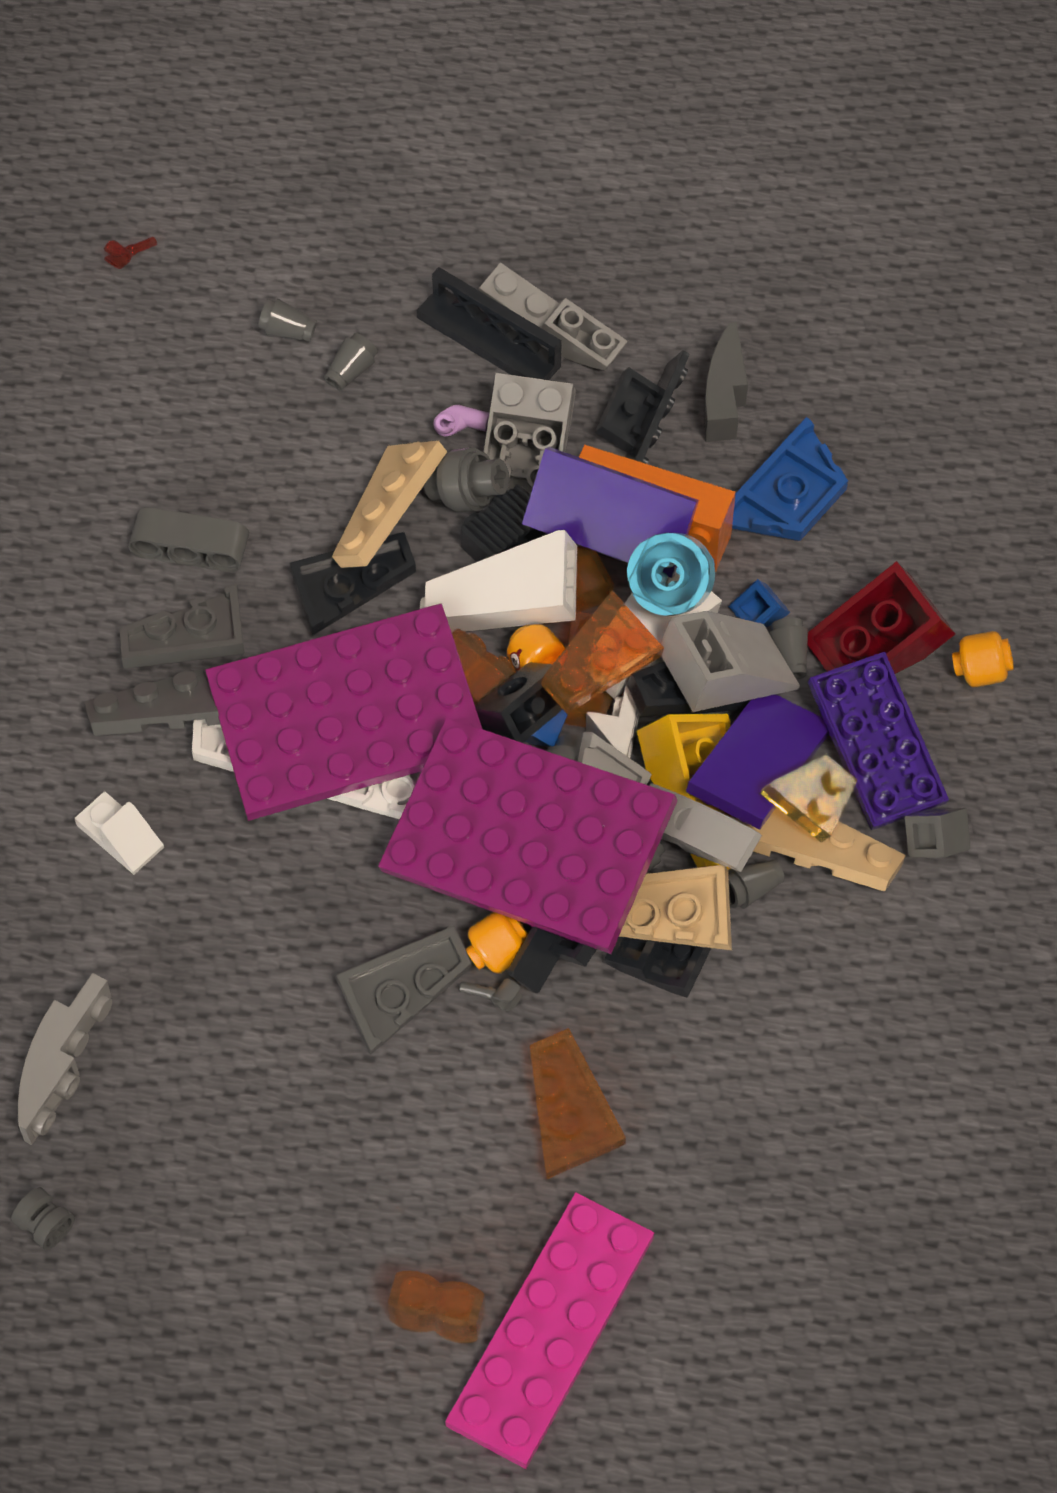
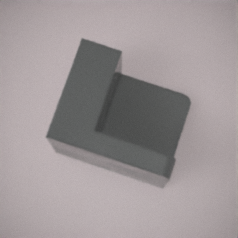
[905,808,970,858]

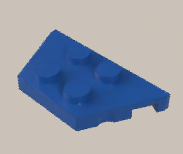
[732,417,848,541]

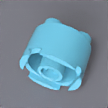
[627,533,715,616]

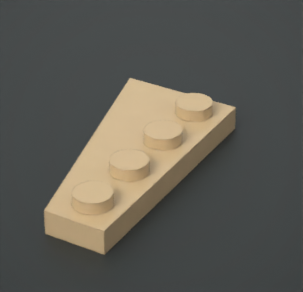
[332,440,447,568]
[730,795,906,891]
[619,865,732,950]

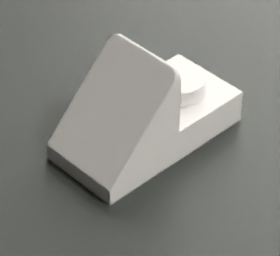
[586,683,640,758]
[75,791,164,875]

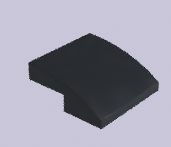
[604,937,712,998]

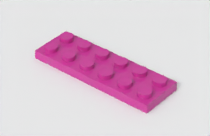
[445,1192,654,1469]

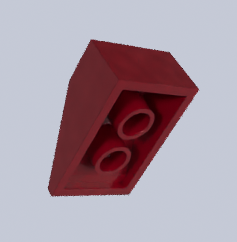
[807,561,956,674]

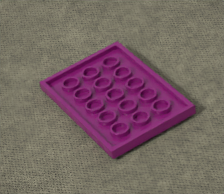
[205,603,482,821]
[378,717,678,954]

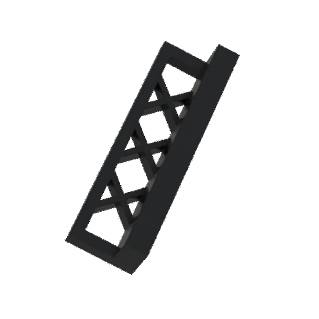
[417,267,562,380]

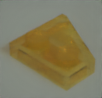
[760,754,857,843]

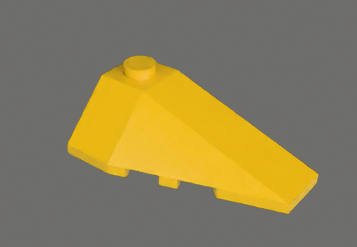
[637,714,732,870]

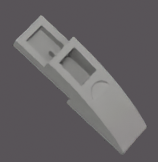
[478,262,628,371]
[650,783,762,872]
[18,973,112,1145]

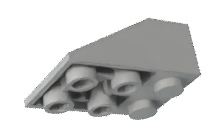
[484,373,576,495]
[658,611,800,712]

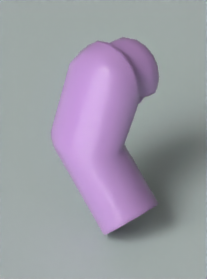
[434,405,489,436]

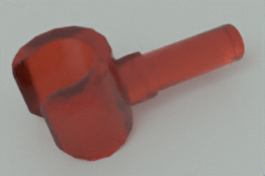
[104,237,157,269]

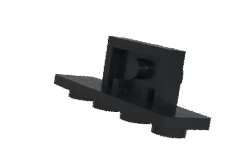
[595,350,690,464]
[507,926,597,993]

